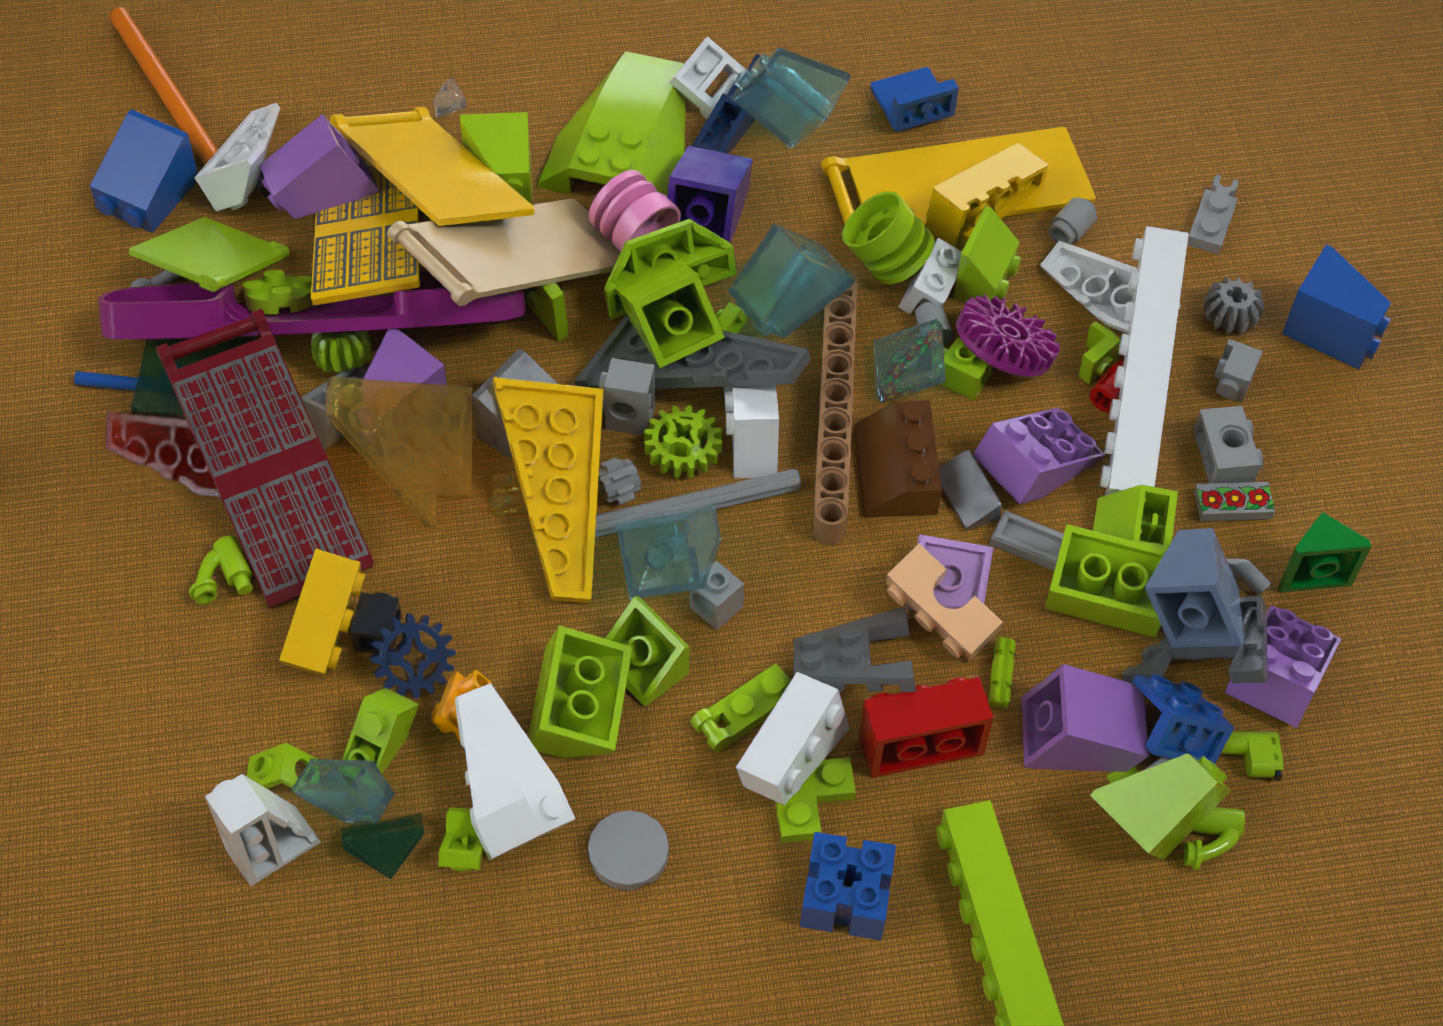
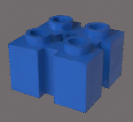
[800,832,896,941]

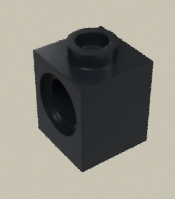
[350,592,403,654]

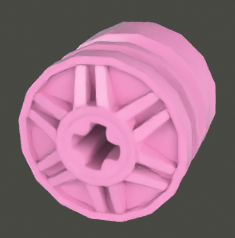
[589,170,681,253]

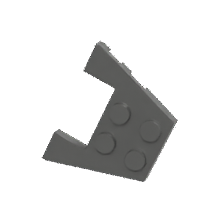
[1122,596,1268,684]
[794,607,916,692]

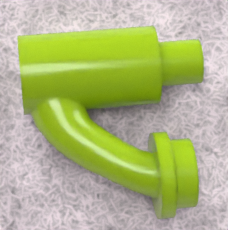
[188,535,253,605]
[1184,807,1245,870]

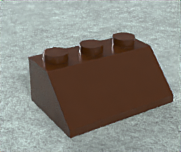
[855,400,942,518]

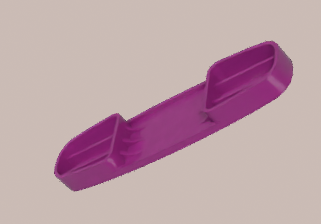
[98,271,526,339]

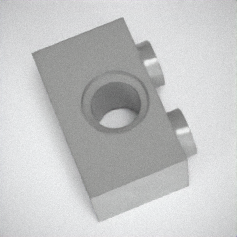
[599,358,655,436]
[1193,406,1263,483]

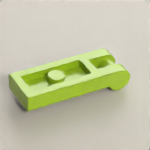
[690,663,792,752]

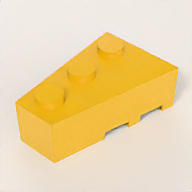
[279,549,366,677]

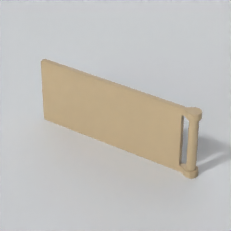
[387,199,620,307]

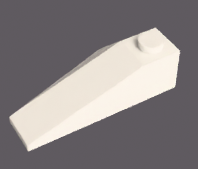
[1040,241,1181,334]

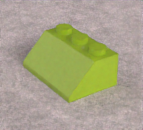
[1044,524,1167,638]
[528,625,633,758]

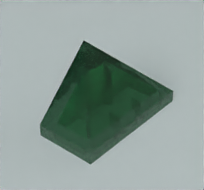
[341,813,425,879]

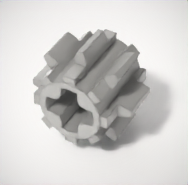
[598,457,641,505]

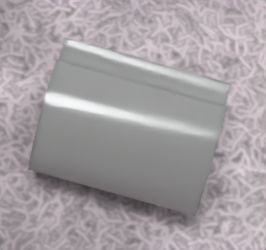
[915,301,953,348]

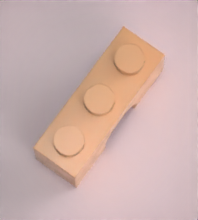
[886,543,1003,662]

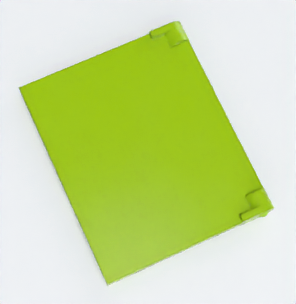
[129,217,290,292]

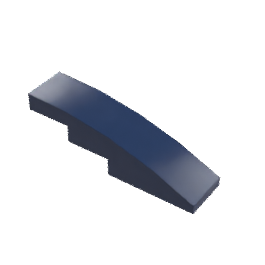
[692,53,786,154]

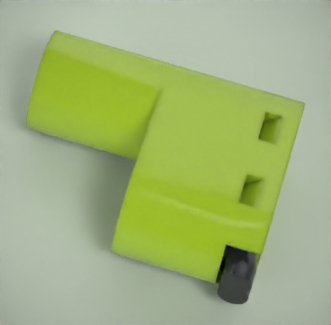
[1220,731,1283,781]

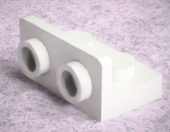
[898,238,962,314]

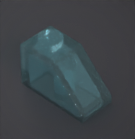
[292,759,395,824]

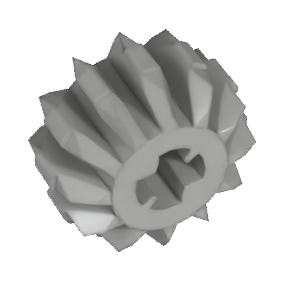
[1203,276,1264,335]

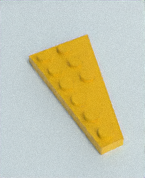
[492,377,603,604]

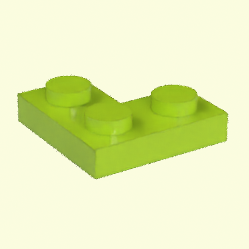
[775,757,856,843]

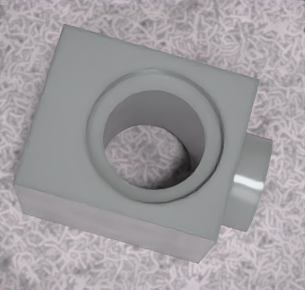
[689,561,744,630]

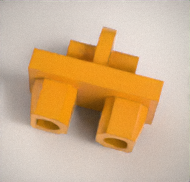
[431,670,492,741]

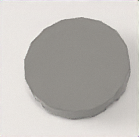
[588,810,669,891]

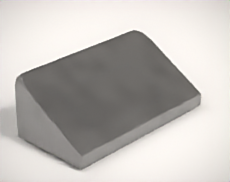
[939,450,1002,531]

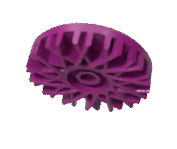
[956,294,1060,377]

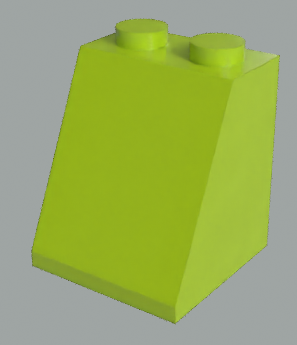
[460,112,532,204]
[616,259,725,368]
[1090,753,1231,860]

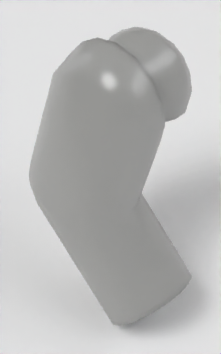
[1226,559,1271,596]

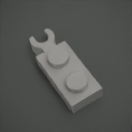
[1187,174,1238,255]

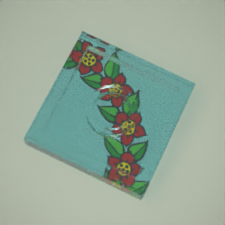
[874,318,946,403]

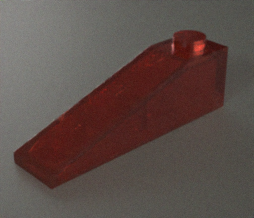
[106,411,220,497]

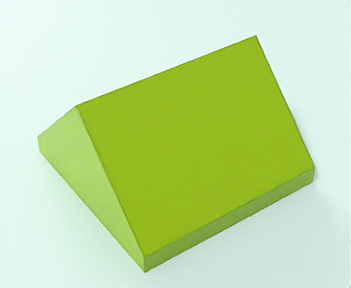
[605,596,690,706]

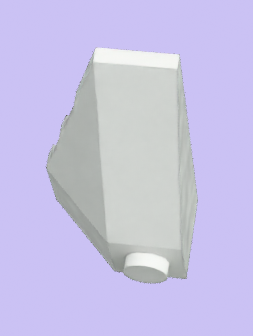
[194,103,280,212]
[455,683,575,860]

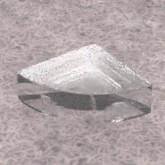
[433,78,467,117]

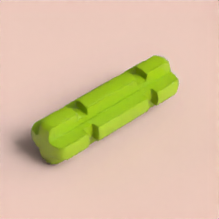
[988,637,1016,709]

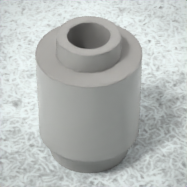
[1049,197,1097,244]

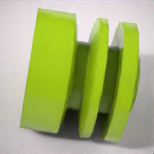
[842,191,935,285]

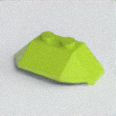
[604,219,737,320]

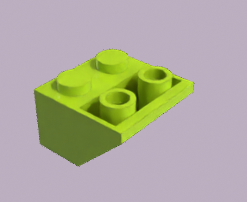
[1092,484,1178,550]

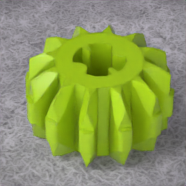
[311,330,372,373]

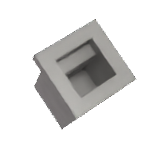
[1214,339,1263,403]

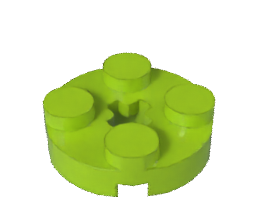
[242,270,313,314]

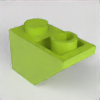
[339,688,419,785]

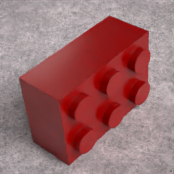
[858,677,994,778]

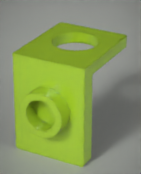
[246,743,321,797]

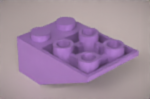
[973,407,1106,504]
[1225,605,1341,728]

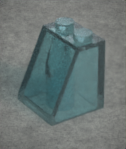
[731,47,851,148]
[728,223,855,338]
[616,504,721,600]

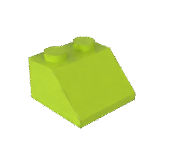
[953,206,1022,303]

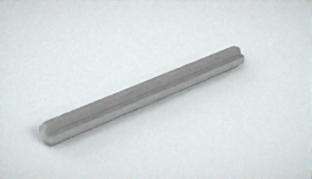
[595,469,801,537]

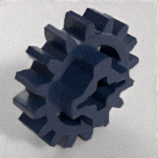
[369,613,456,699]

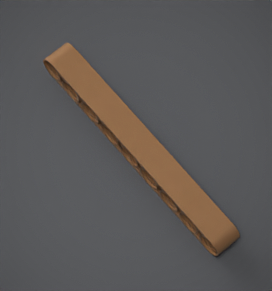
[812,267,858,545]

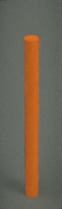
[109,7,218,166]

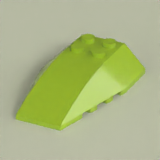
[538,51,686,197]

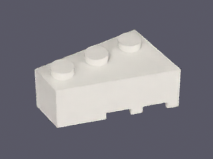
[723,385,779,478]
[736,672,850,805]
[205,774,321,887]

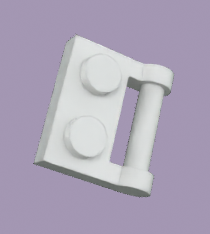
[669,36,746,119]

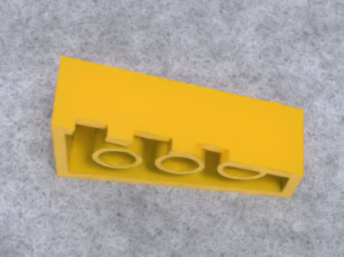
[925,142,1048,251]

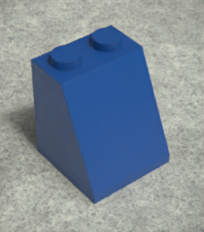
[90,109,198,233]
[1282,244,1391,369]

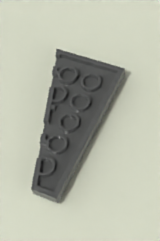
[575,315,811,389]

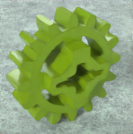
[644,405,722,478]

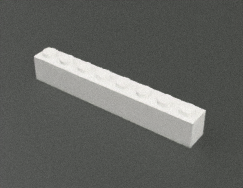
[1100,226,1189,496]

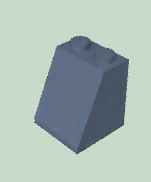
[1145,528,1244,648]

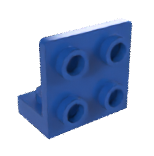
[870,67,959,132]
[1132,674,1234,764]

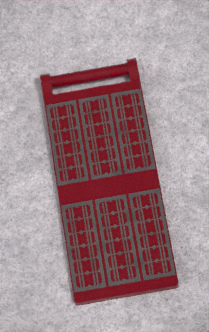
[156,309,374,608]

